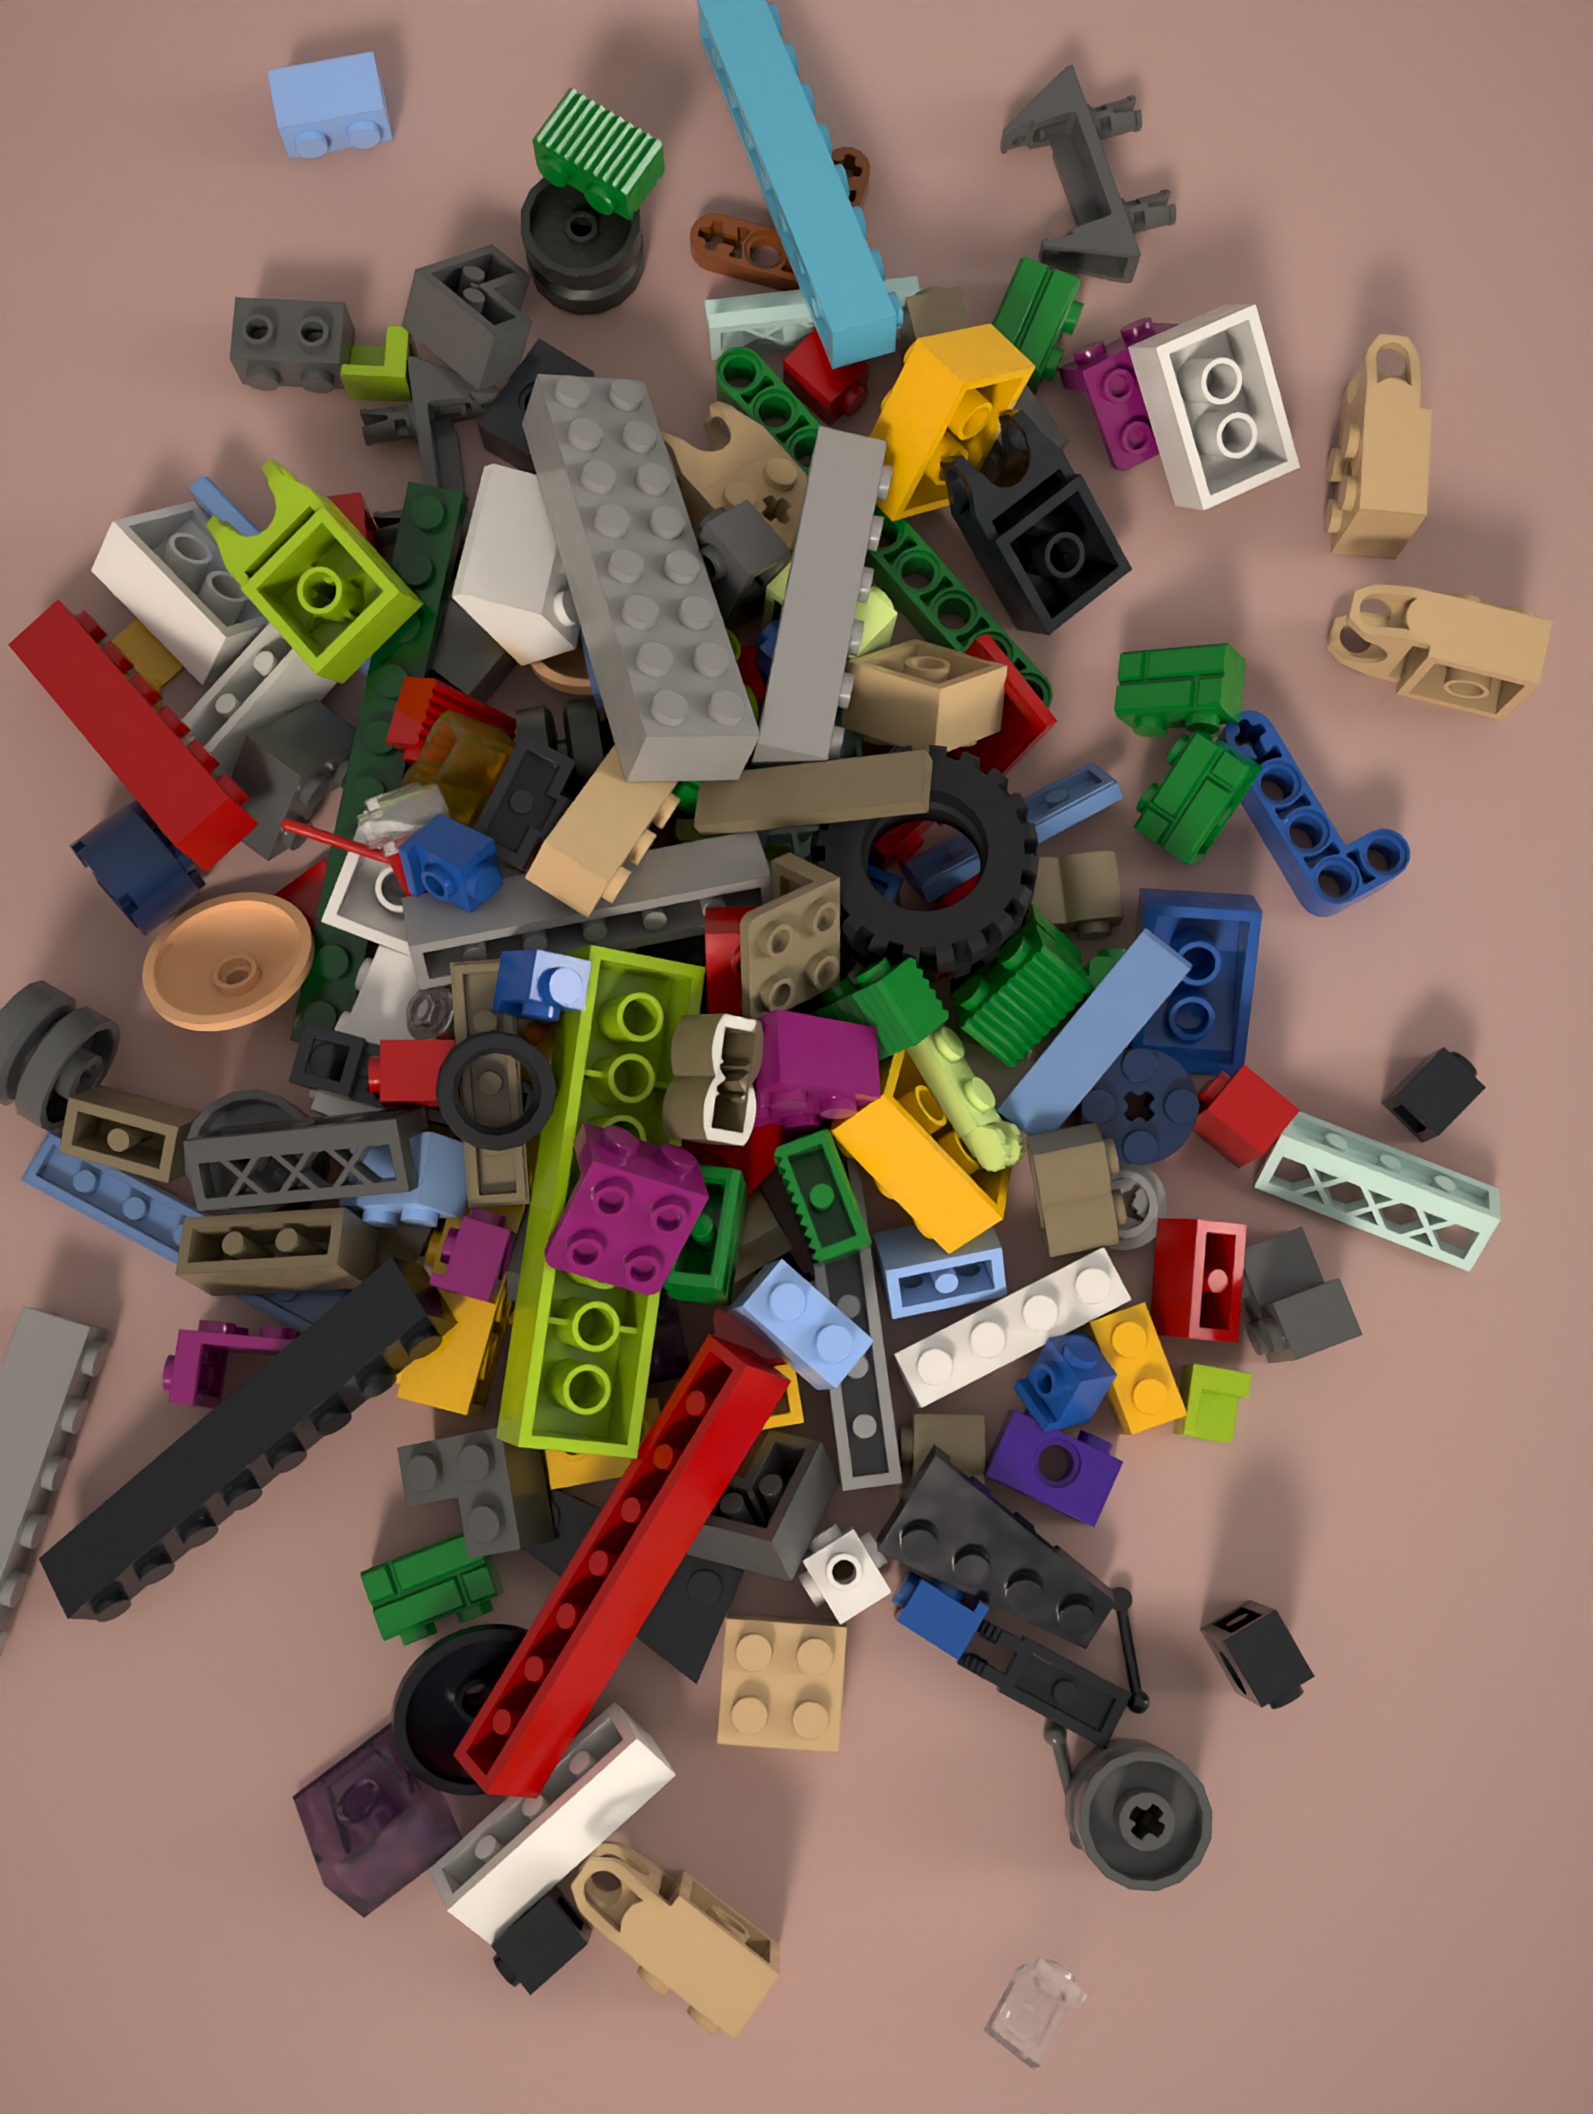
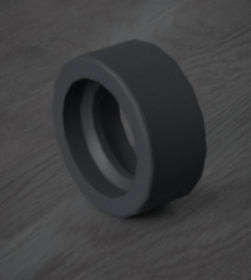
[435,1030,557,1151]

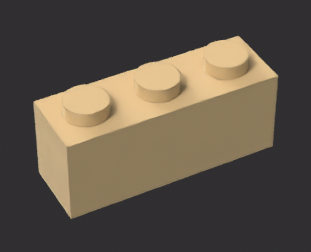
[525,745,681,918]

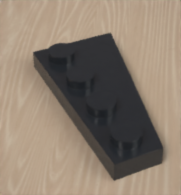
[876,1444,1116,1649]
[524,1484,744,1685]

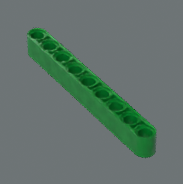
[715,347,1053,709]

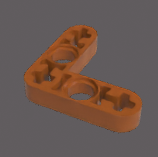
[690,147,870,291]

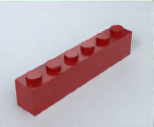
[8,600,259,872]

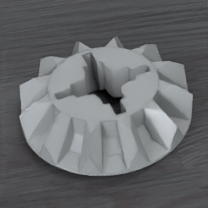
[1104,1161,1168,1251]

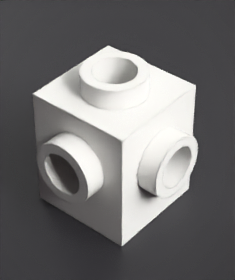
[798,1524,891,1625]

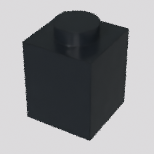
[1381,1047,1486,1143]
[491,1885,592,1995]

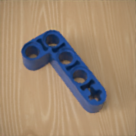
[1218,710,1410,917]

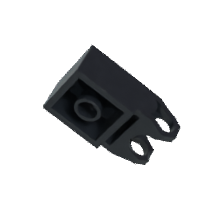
[940,409,1132,635]

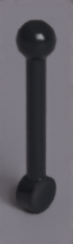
[1112,1587,1150,1714]

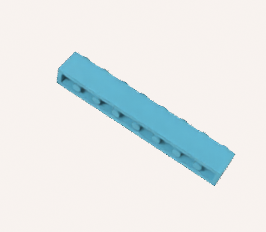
[697,0,903,369]

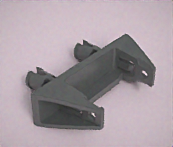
[1000,65,1176,283]
[360,356,501,581]

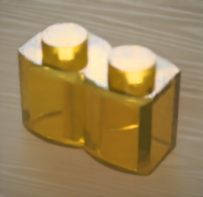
[392,710,516,831]

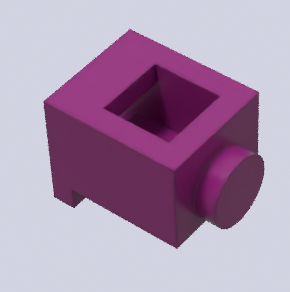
[429,1207,517,1305]

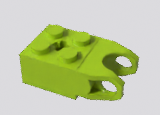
[206,458,423,684]

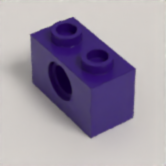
[984,1407,1123,1527]

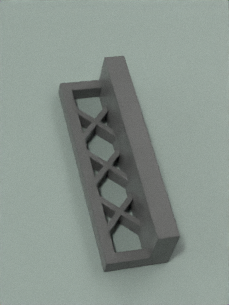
[183,1106,429,1211]

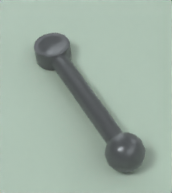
[1043,1722,1081,1849]

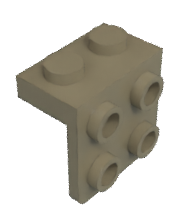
[740,852,840,1020]

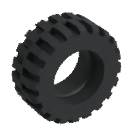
[810,745,1039,983]

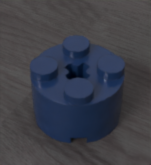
[69,799,206,936]
[1075,1047,1200,1165]

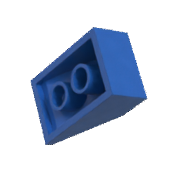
[1129,888,1263,1075]

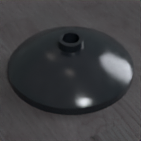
[391,1624,528,1796]

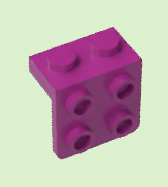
[1058,317,1178,471]
[544,1122,709,1295]
[163,1320,302,1409]

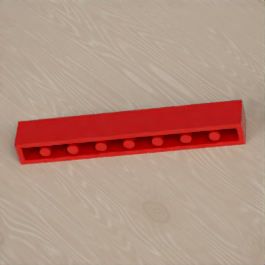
[453,1334,791,1799]

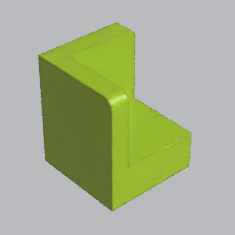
[340,325,418,402]
[1173,1363,1252,1443]

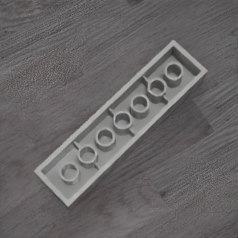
[522,374,761,782]

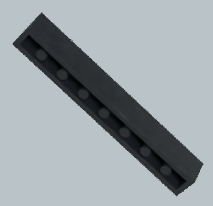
[39,1257,458,1622]

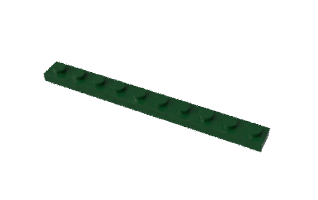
[290,482,469,1042]

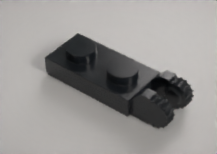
[957,1619,1132,1749]

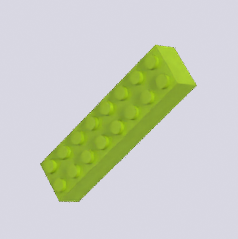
[496,945,706,1459]

